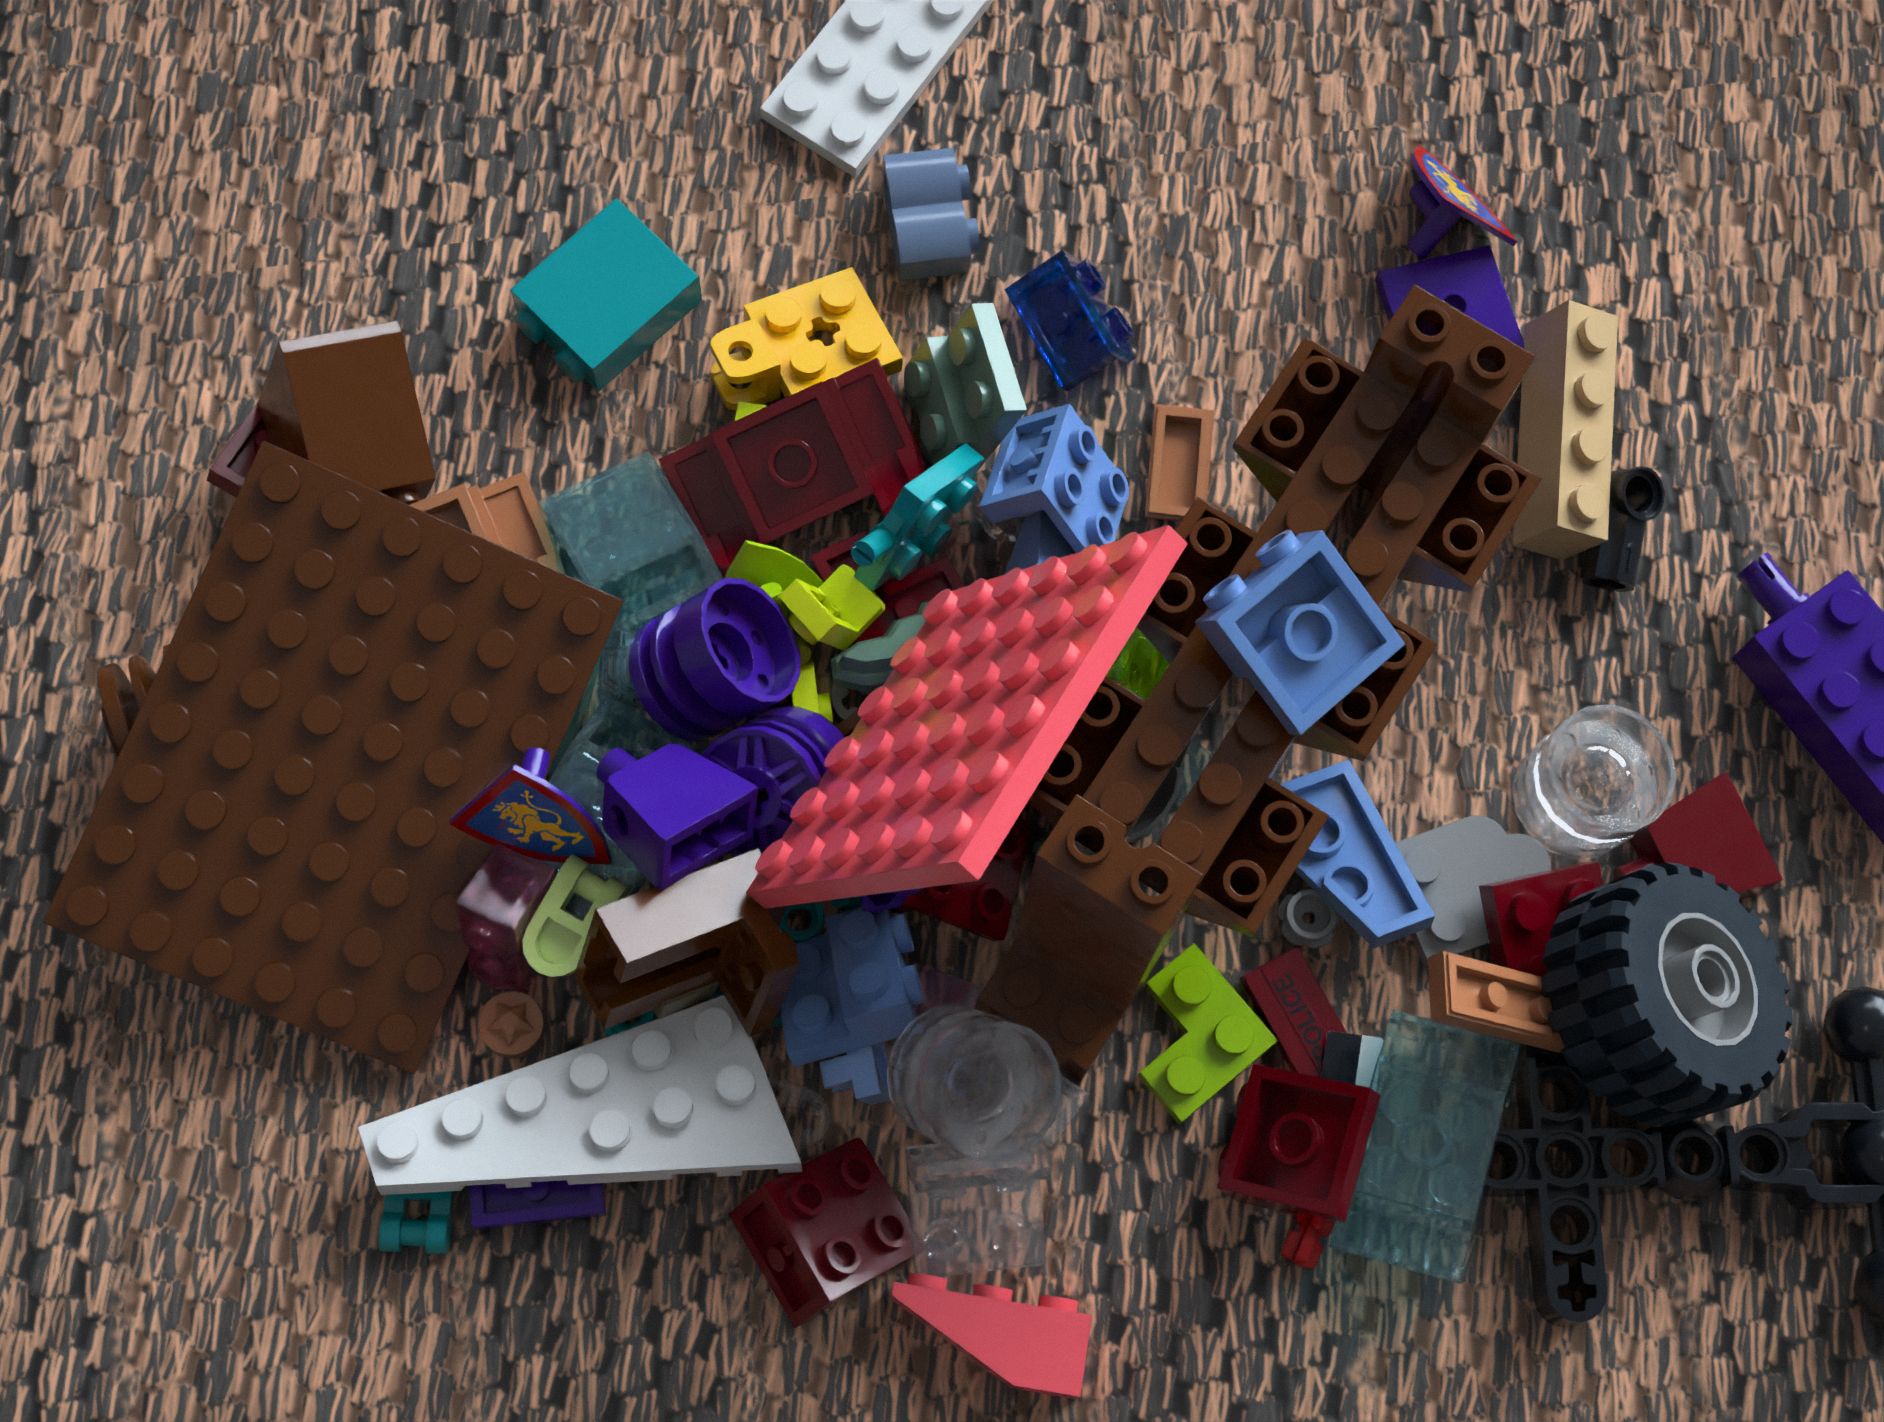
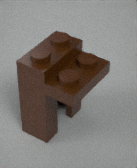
[574,849,800,1037]

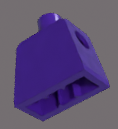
[596,744,758,890]

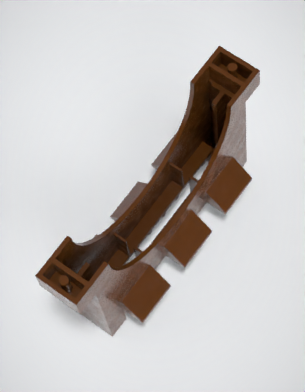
[974,284,1542,1082]

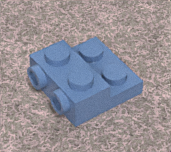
[1195,530,1405,735]
[780,907,925,1067]

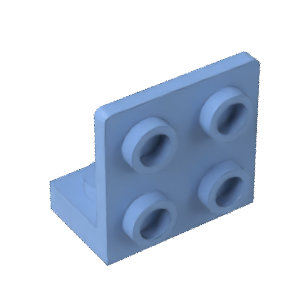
[979,404,1129,553]

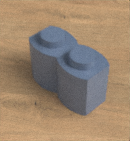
[881,148,980,281]

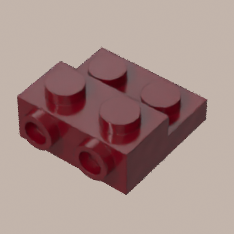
[1217,1064,1381,1223]

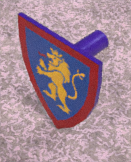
[1407,146,1517,259]
[449,747,612,864]

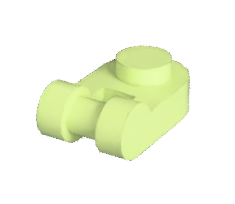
[522,854,629,977]

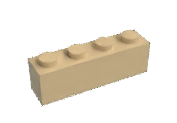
[1513,300,1618,559]

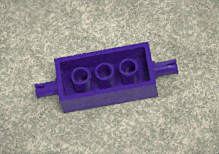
[1732,552,1884,844]

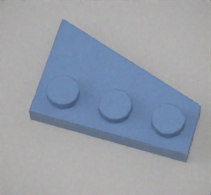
[1280,759,1435,948]

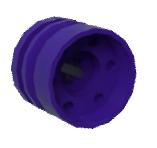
[629,578,800,742]
[701,706,844,856]

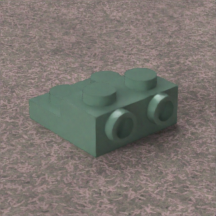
[904,303,1027,470]

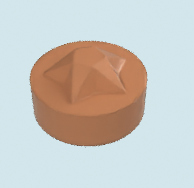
[478,991,546,1059]

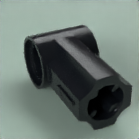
[1581,466,1665,592]

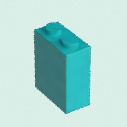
[510,198,702,392]

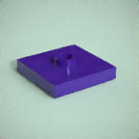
[1375,245,1524,349]

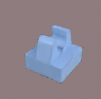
[819,1041,896,1105]

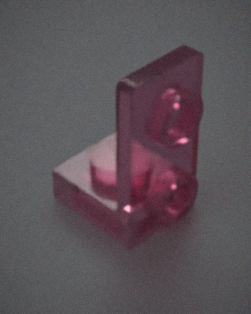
[456,844,555,993]

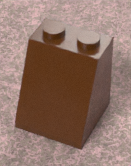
[257,321,436,505]

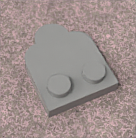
[1396,815,1551,969]

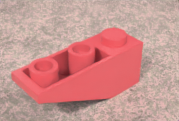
[891,1273,1092,1399]

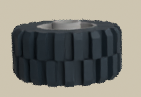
[1542,862,1793,1126]

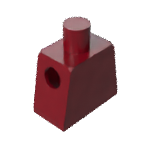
[1613,772,1783,900]

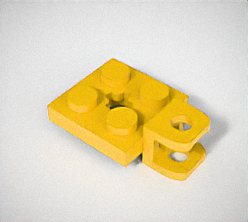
[710,267,903,411]

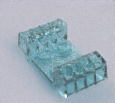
[1329,1009,1521,1284]

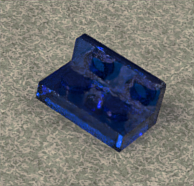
[1004,249,1137,392]

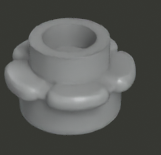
[1278,887,1340,949]

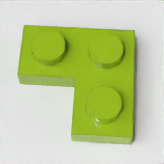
[1137,943,1278,1125]

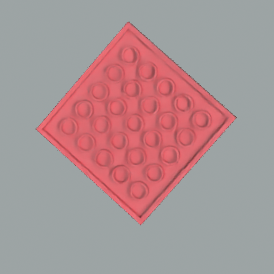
[746,525,1188,909]

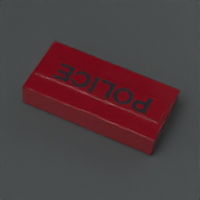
[1240,946,1347,1077]

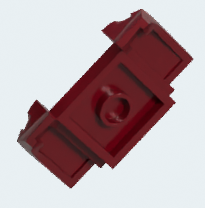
[659,358,926,579]

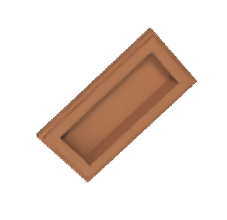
[1144,404,1214,522]

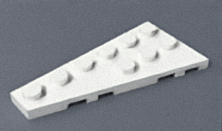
[358,995,802,1195]

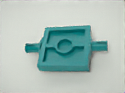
[851,443,985,592]

